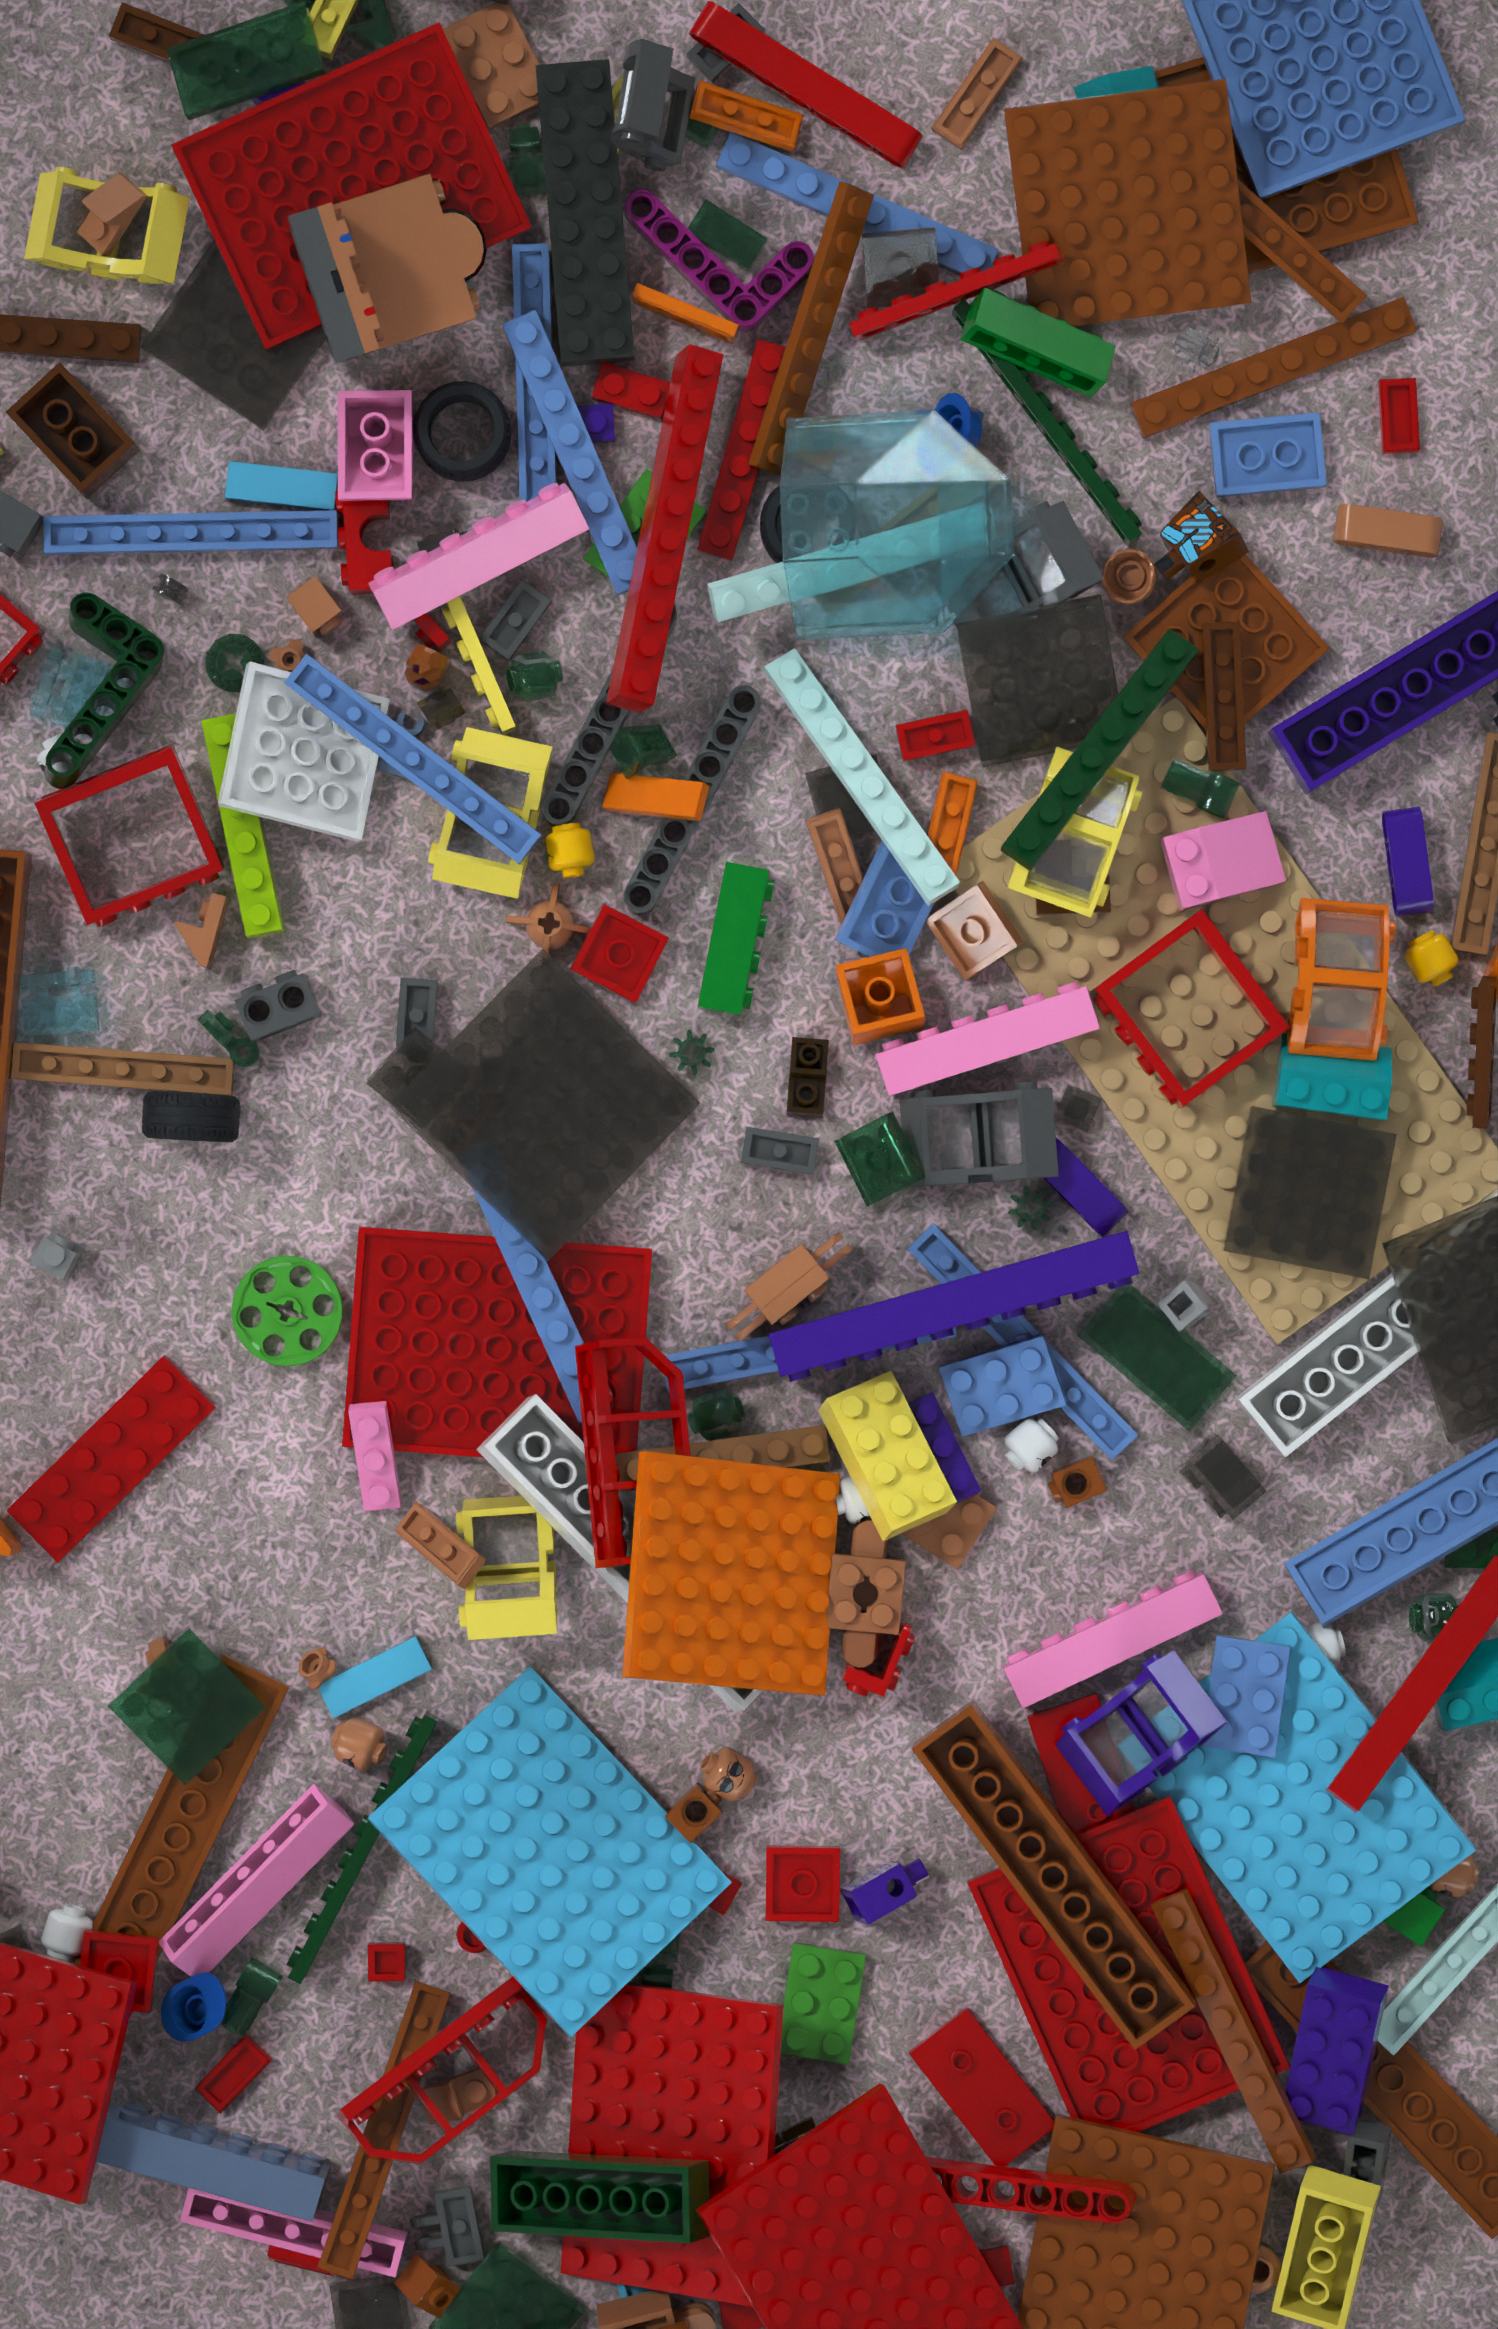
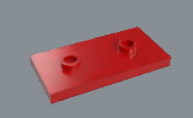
[1026,1693,1135,1835]
[909,2007,1055,2167]

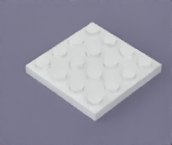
[217,662,390,842]

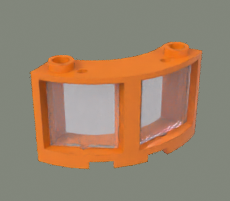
[1286,898,1396,1061]

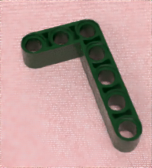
[45,592,164,789]

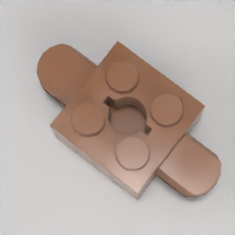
[725,1232,853,1342]
[826,1520,906,1668]
[596,2290,715,2329]

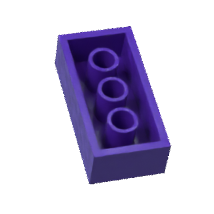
[1285,1967,1389,2135]

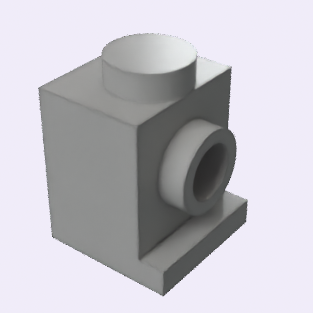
[30,1230,85,1280]
[1157,1280,1215,1332]

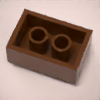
[6,362,140,500]

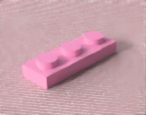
[348,1401,402,1511]

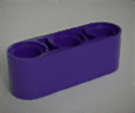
[1382,807,1434,917]
[1043,1137,1129,1238]

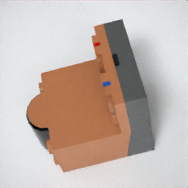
[288,174,487,365]

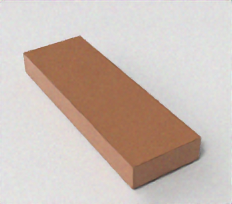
[931,37,1023,150]
[805,808,864,924]
[394,1501,487,1589]

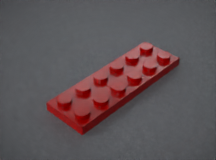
[6,1355,216,1563]

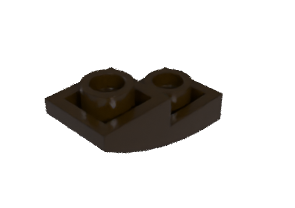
[786,1037,829,1118]

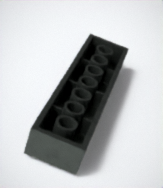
[535,59,635,367]

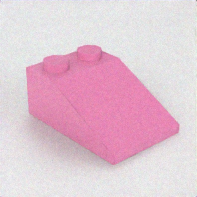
[338,390,415,501]
[1160,811,1286,912]

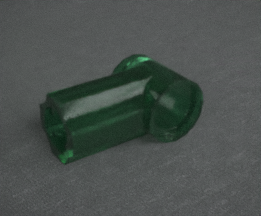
[1160,758,1240,819]
[221,1957,283,2037]

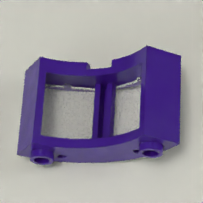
[1055,1650,1227,1817]

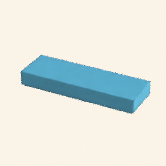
[225,461,338,511]
[319,1635,433,1718]

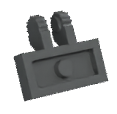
[410,2184,485,2267]

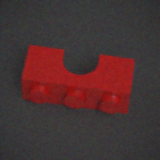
[335,491,394,595]

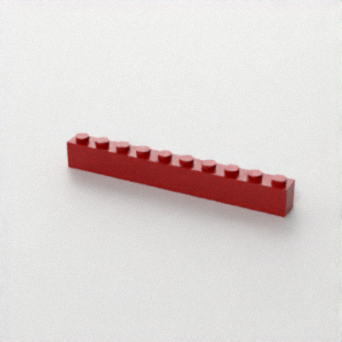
[606,344,724,713]

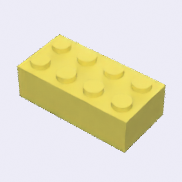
[818,1371,957,1541]
[1271,2164,1381,2329]

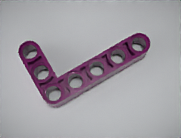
[625,189,814,332]

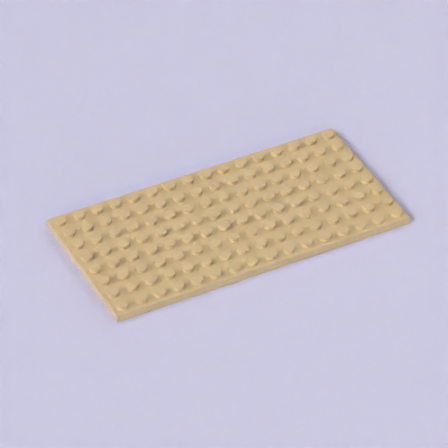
[954,697,1498,1345]

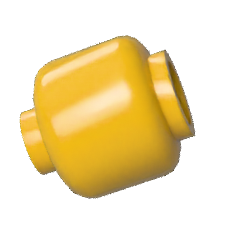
[544,823,595,878]
[1404,930,1459,987]

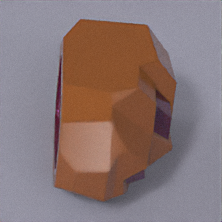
[405,643,450,691]

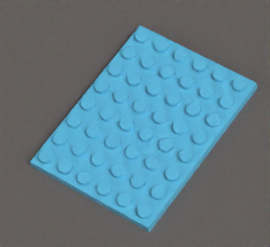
[1117,1611,1477,1983]
[367,1666,732,2037]

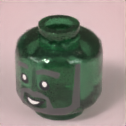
[506,651,563,702]
[688,1389,745,1441]
[1409,1593,1458,1642]

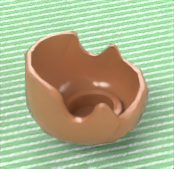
[1101,548,1157,605]

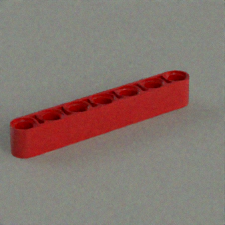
[689,1,923,169]
[926,2157,1136,2223]

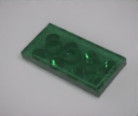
[166,1,327,120]
[1077,1284,1237,1431]

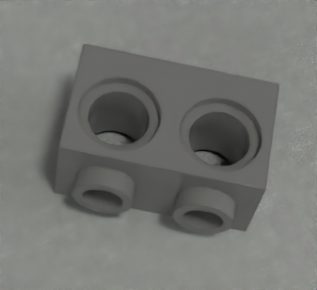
[235,970,322,1043]

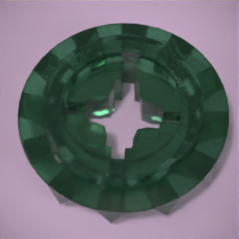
[205,633,264,692]

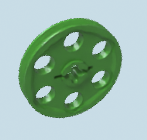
[232,1256,343,1366]

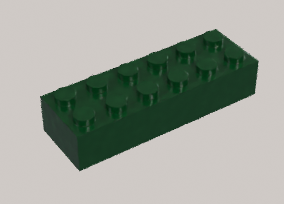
[490,2150,710,2243]

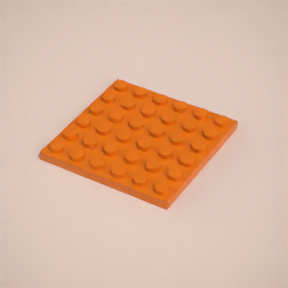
[622,1451,841,1696]

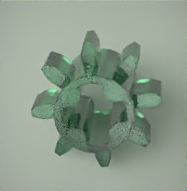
[669,1030,715,1076]
[1007,1185,1053,1230]

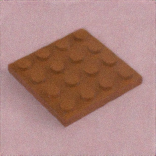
[1122,554,1330,732]

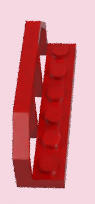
[575,1337,691,1569]
[337,1976,547,2165]

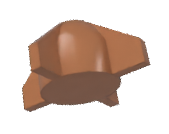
[506,883,590,968]

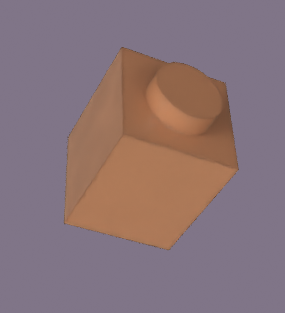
[286,576,344,637]

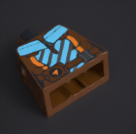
[1154,491,1249,581]

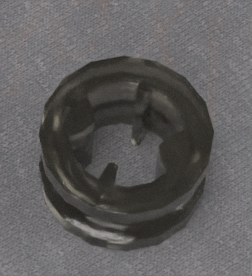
[152,573,189,605]

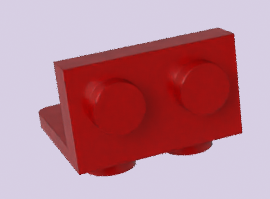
[841,1621,915,1697]

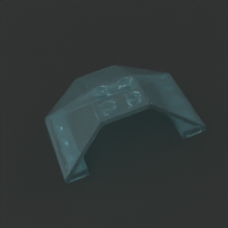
[780,410,1014,640]

